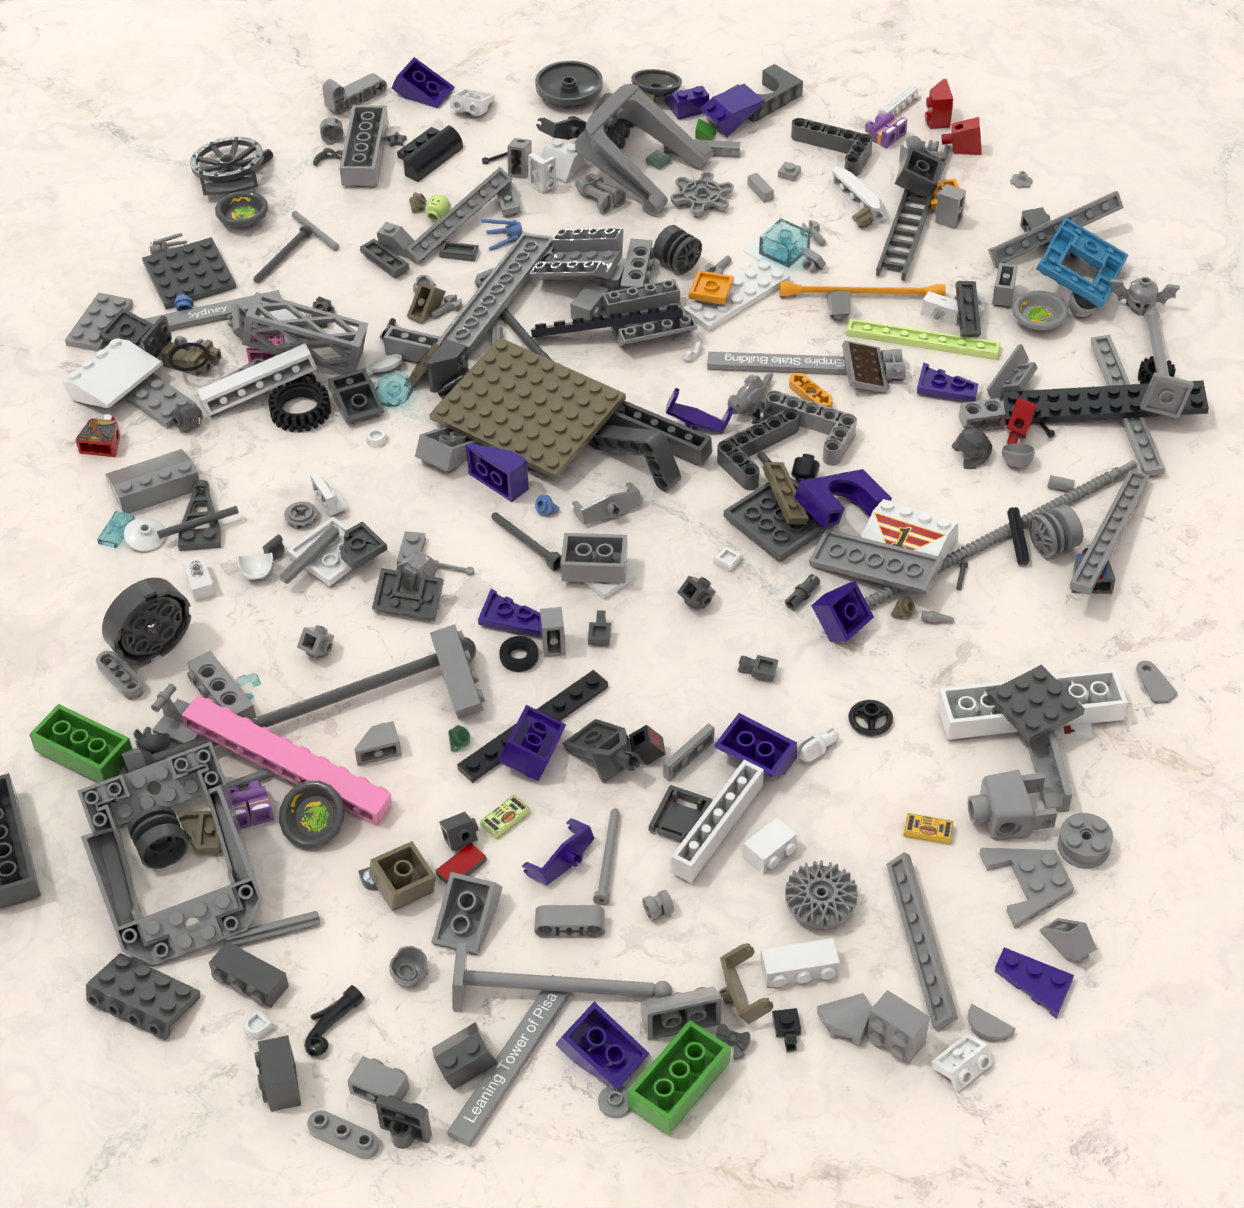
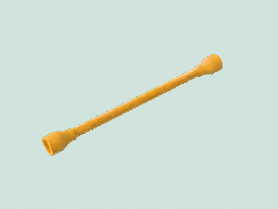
[780,281,946,297]

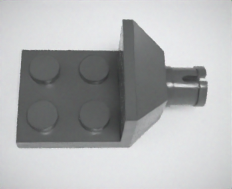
[562,719,641,783]

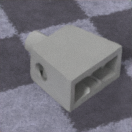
[507,138,532,179]

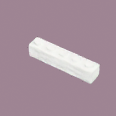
[878,85,918,116]

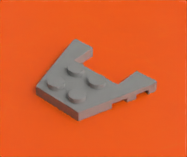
[979,848,1074,928]

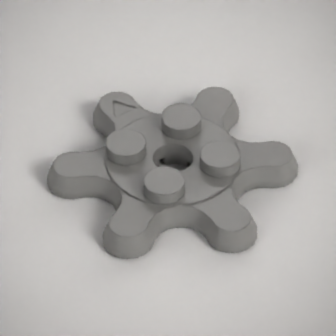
[670,171,734,216]

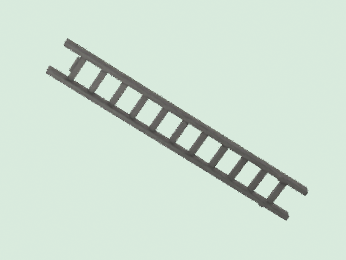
[876,141,950,281]

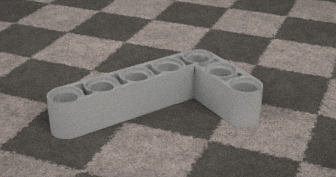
[765,391,857,466]

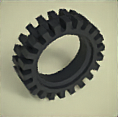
[268,378,331,433]

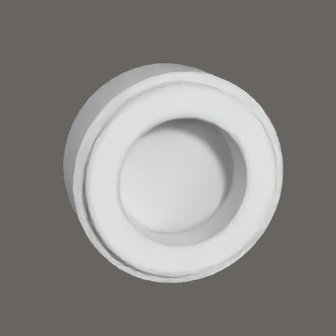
[366,429,387,447]

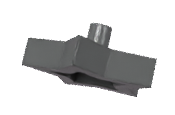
[386,132,407,147]

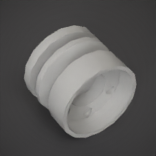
[1028,505,1084,557]

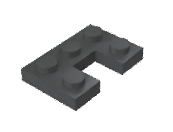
[372,568,444,621]

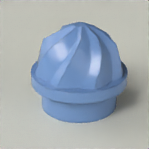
[174,294,193,311]

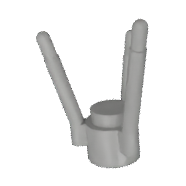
[150,233,187,254]

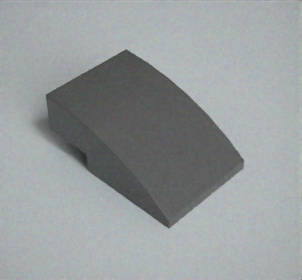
[328,368,384,423]

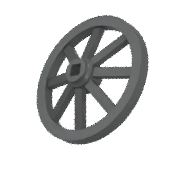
[190,137,264,182]

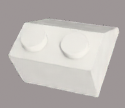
[541,137,585,183]

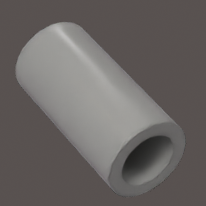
[1048,475,1075,491]

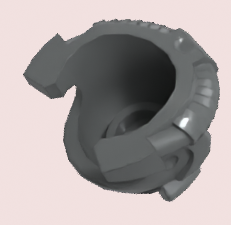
[952,425,993,469]

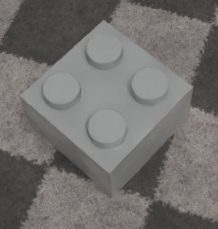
[867,990,930,1064]

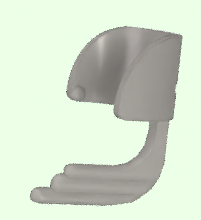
[899,136,938,163]

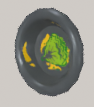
[215,191,269,227]
[279,780,344,849]

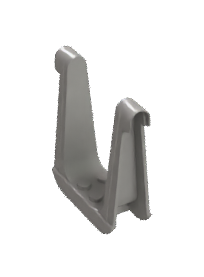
[575,84,713,216]

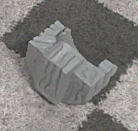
[396,552,438,592]

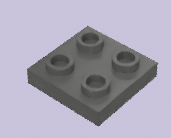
[375,1094,432,1149]

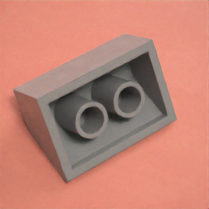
[641,986,722,1040]

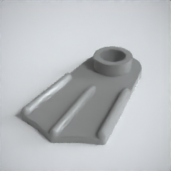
[1136,661,1178,703]

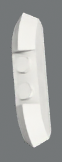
[831,166,887,223]

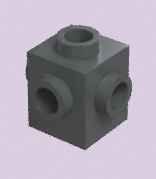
[677,576,716,609]

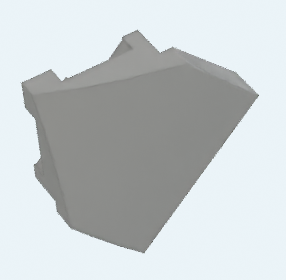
[817,993,872,1044]

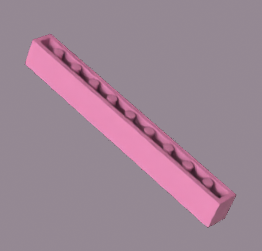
[182,695,392,826]

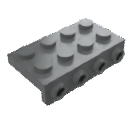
[86,953,200,1040]

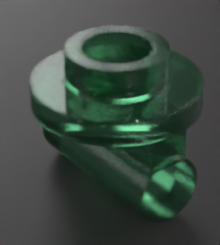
[448,725,470,752]

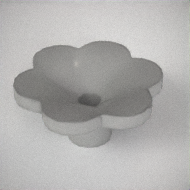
[1010,171,1033,188]

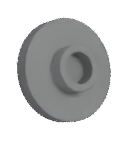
[598,1086,631,1118]

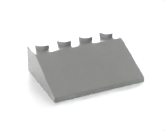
[105,449,201,515]

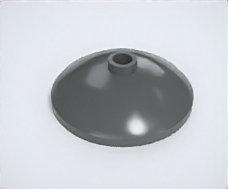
[631,69,682,97]

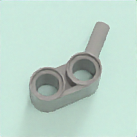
[881,349,906,380]

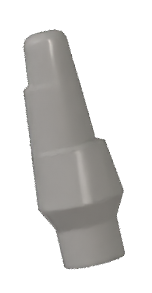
[921,611,954,623]

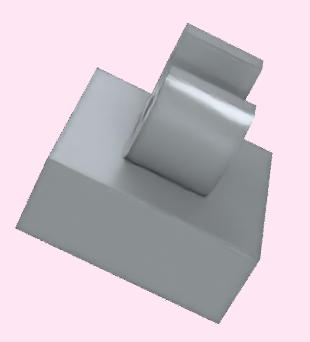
[801,247,826,273]

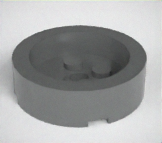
[102,578,191,665]

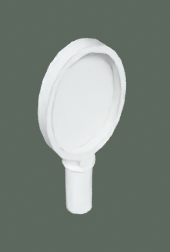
[365,354,403,376]

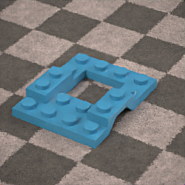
[1036,217,1129,308]

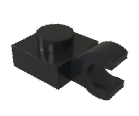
[772,1008,801,1052]

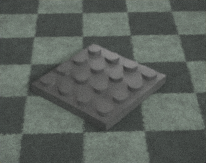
[142,237,236,309]
[723,477,835,561]

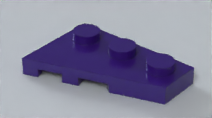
[917,362,979,402]
[478,589,542,637]

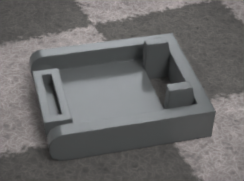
[649,785,713,842]

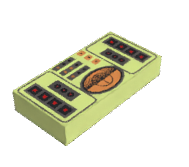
[480,794,530,839]

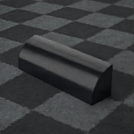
[403,125,463,182]

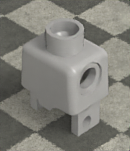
[968,770,1057,839]

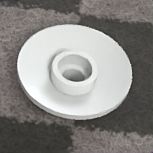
[124,517,166,552]

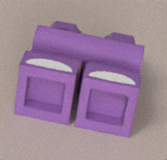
[865,112,908,148]
[228,780,274,829]

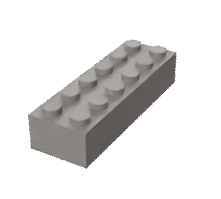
[340,105,389,186]

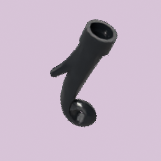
[304,985,365,1056]

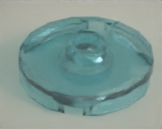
[375,371,413,407]

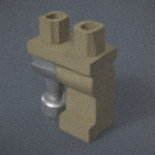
[160,336,222,376]

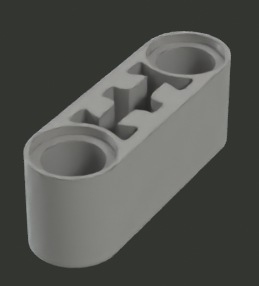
[534,905,605,938]

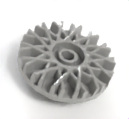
[785,860,858,928]

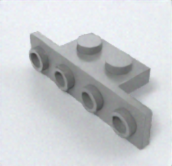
[987,344,1038,400]

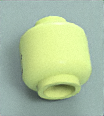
[425,195,451,222]

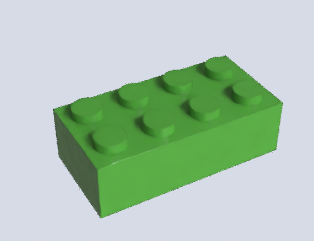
[29,704,132,783]
[627,1020,731,1135]

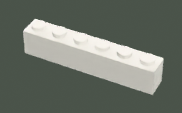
[198,343,317,416]
[671,760,764,883]

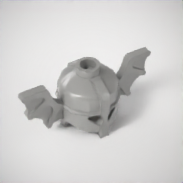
[1110,277,1180,316]

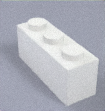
[760,938,840,988]

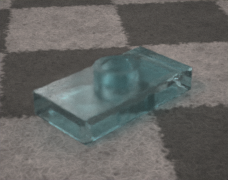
[97,511,135,548]

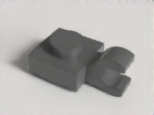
[588,610,611,645]
[738,655,778,682]

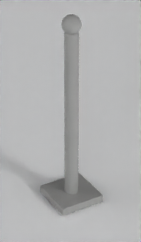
[1140,309,1194,419]
[452,942,673,1012]

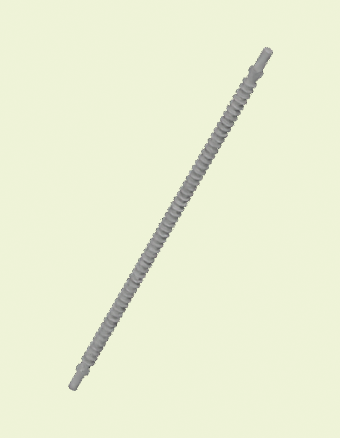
[865,460,1137,609]

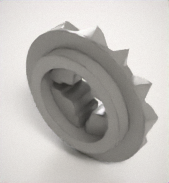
[284,502,318,528]

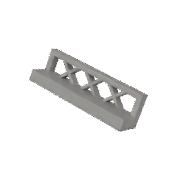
[1026,730,1073,812]

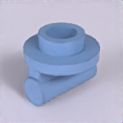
[535,495,559,515]

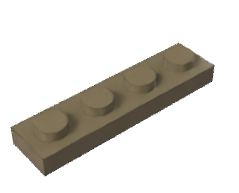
[763,462,809,525]

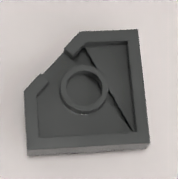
[340,521,387,570]

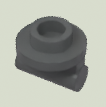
[262,534,285,558]

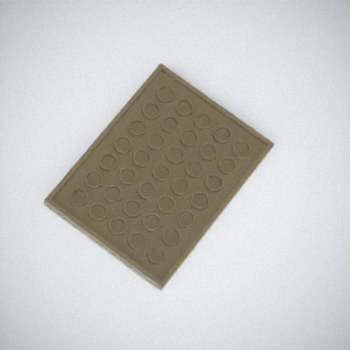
[429,337,626,480]

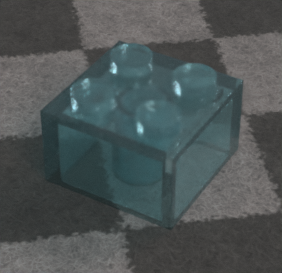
[759,218,811,268]

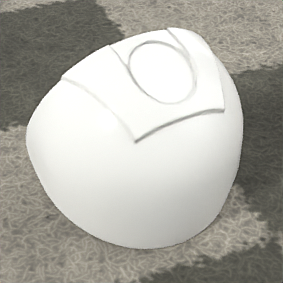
[236,553,273,580]

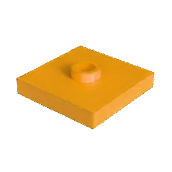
[689,270,734,305]

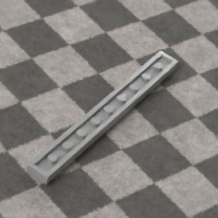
[1091,335,1165,476]
[1069,470,1150,595]

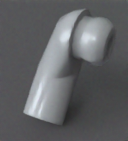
[475,269,494,288]

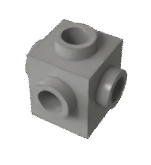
[297,625,334,658]

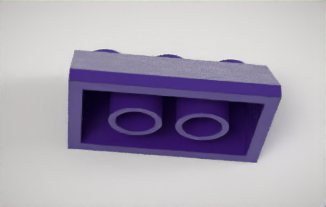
[714,713,797,778]

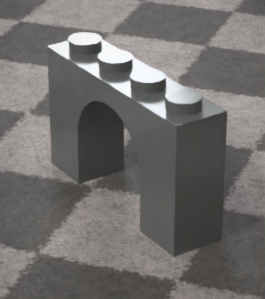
[726,64,803,122]

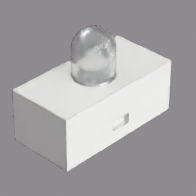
[921,291,959,326]
[182,555,215,601]

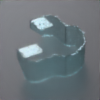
[236,673,261,699]

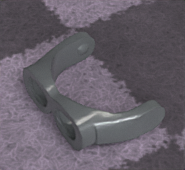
[313,148,343,166]

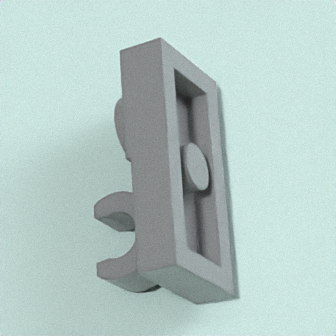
[227,303,247,338]

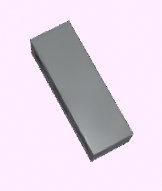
[747,173,774,203]

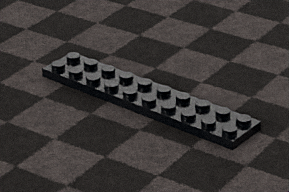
[1003,380,1209,425]

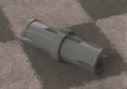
[785,574,820,610]

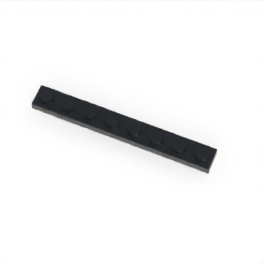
[531,305,683,338]
[457,670,608,783]

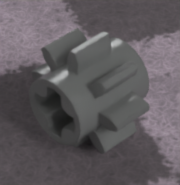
[749,402,775,424]

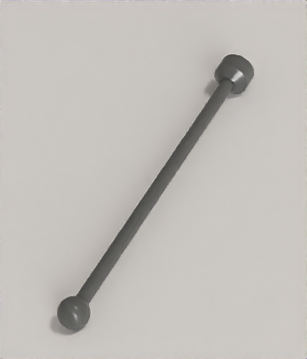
[121,637,476,773]

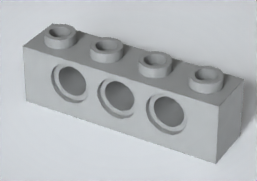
[620,239,655,290]
[187,651,256,719]

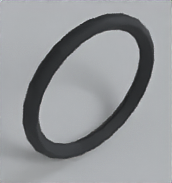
[168,342,210,372]

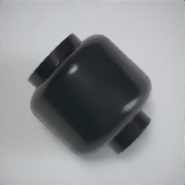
[791,454,820,483]

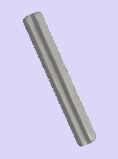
[280,526,340,584]
[225,911,320,946]

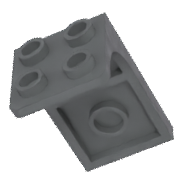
[99,308,172,358]

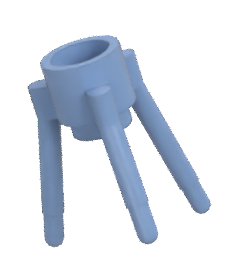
[481,219,522,250]

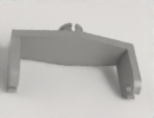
[572,482,642,524]

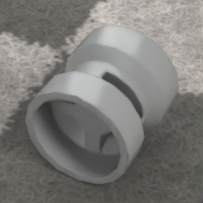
[642,890,674,921]

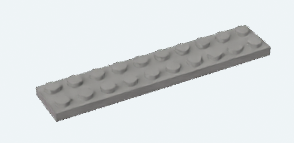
[441,233,553,353]

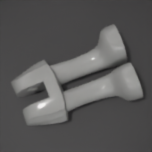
[575,173,627,214]

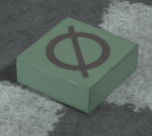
[646,150,671,169]

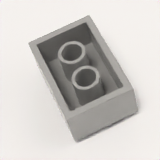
[561,533,628,583]

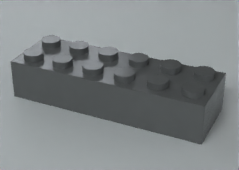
[0,773,41,909]

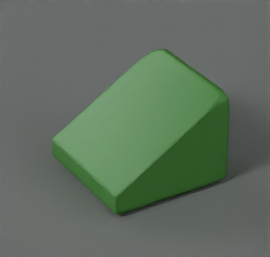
[695,119,716,140]

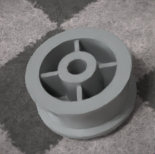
[1058,813,1113,869]

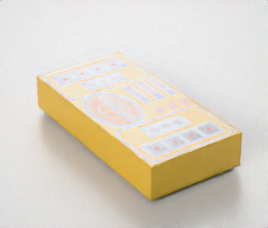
[904,813,954,844]

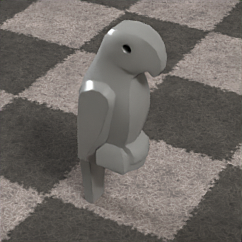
[727,373,773,415]

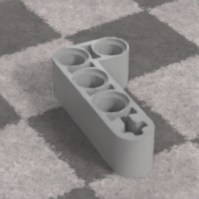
[322,73,387,115]

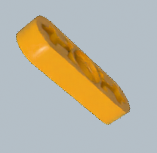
[789,373,833,408]

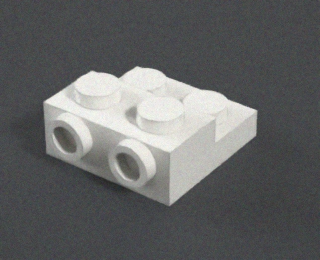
[450,88,495,116]

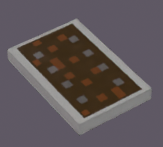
[842,340,888,393]

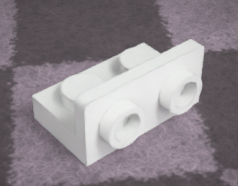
[528,152,556,194]
[310,471,348,516]
[931,1033,993,1092]

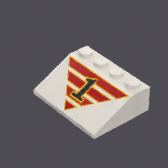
[861,499,958,560]

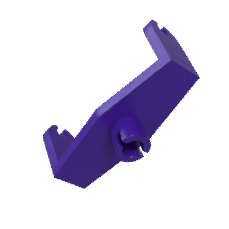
[666,388,733,434]
[522,818,595,885]

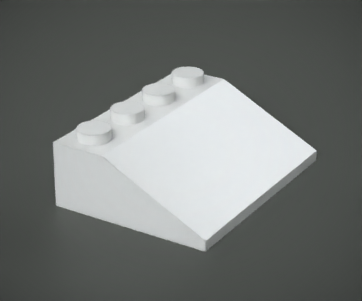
[62,338,163,408]

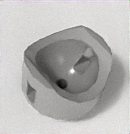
[320,117,344,145]

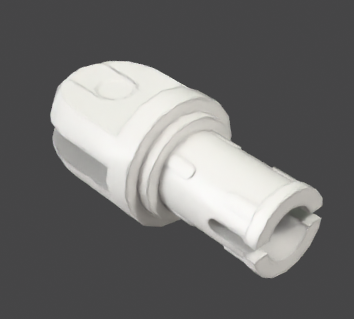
[797,728,840,762]

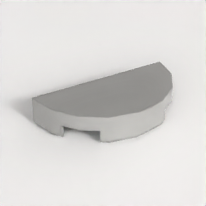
[967,1003,1016,1042]

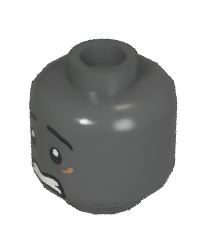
[172,403,203,432]

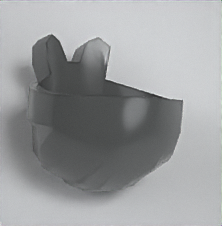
[133,727,171,754]

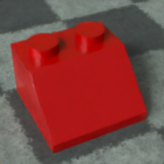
[925,79,953,129]

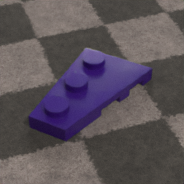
[995,947,1074,1019]

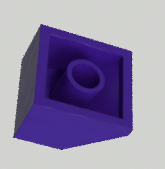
[665,86,709,120]
[811,581,874,642]

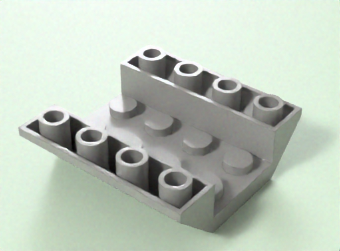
[529,227,624,281]
[603,279,697,346]

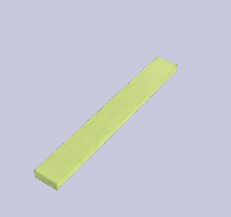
[846,319,1001,360]

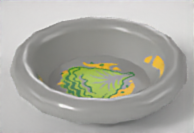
[1012,291,1069,330]

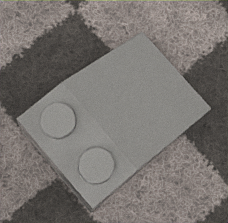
[415,427,482,472]
[431,872,503,954]

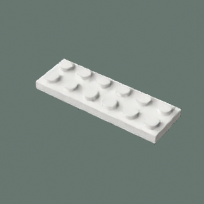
[683,259,790,332]

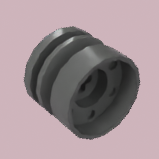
[653,225,702,274]
[128,806,189,869]

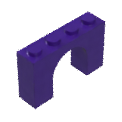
[794,469,892,528]

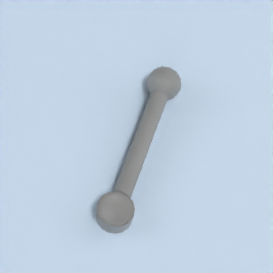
[434,560,474,576]

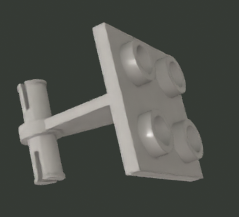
[151,683,200,744]

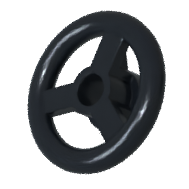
[848,700,893,736]

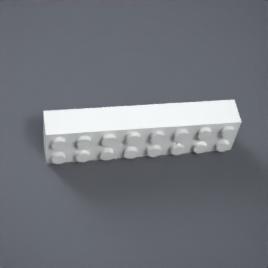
[937,669,1128,740]

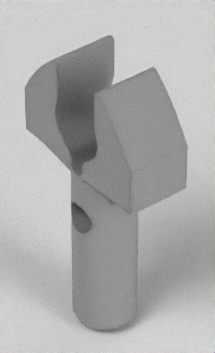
[801,220,826,245]
[705,256,732,274]
[431,295,462,318]

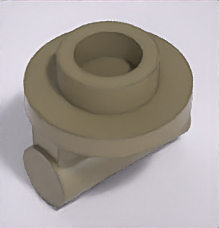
[409,192,427,213]
[852,207,874,228]
[891,596,915,619]

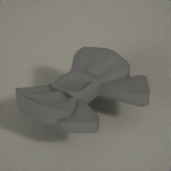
[715,1024,751,1060]

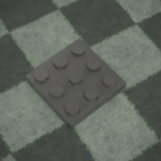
[987,664,1085,743]

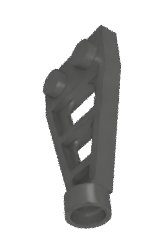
[178,480,221,551]

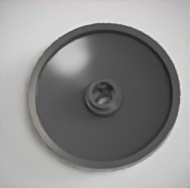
[535,61,603,106]

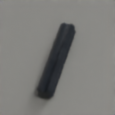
[1007,507,1030,565]

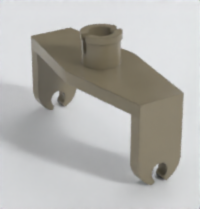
[719,943,773,1024]

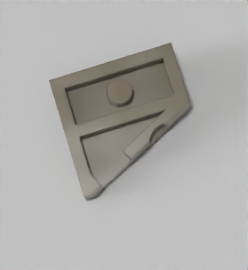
[404,342,440,390]
[177,811,221,854]

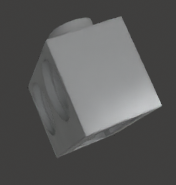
[959,398,1006,431]

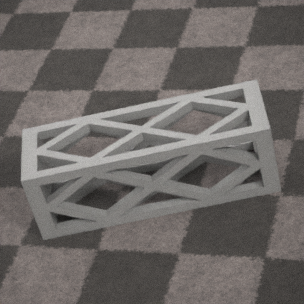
[242,292,368,373]

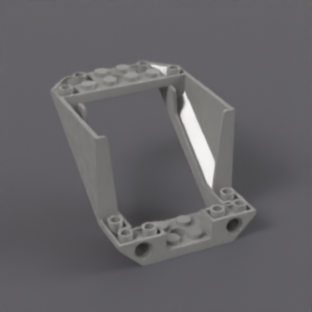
[77,742,262,965]

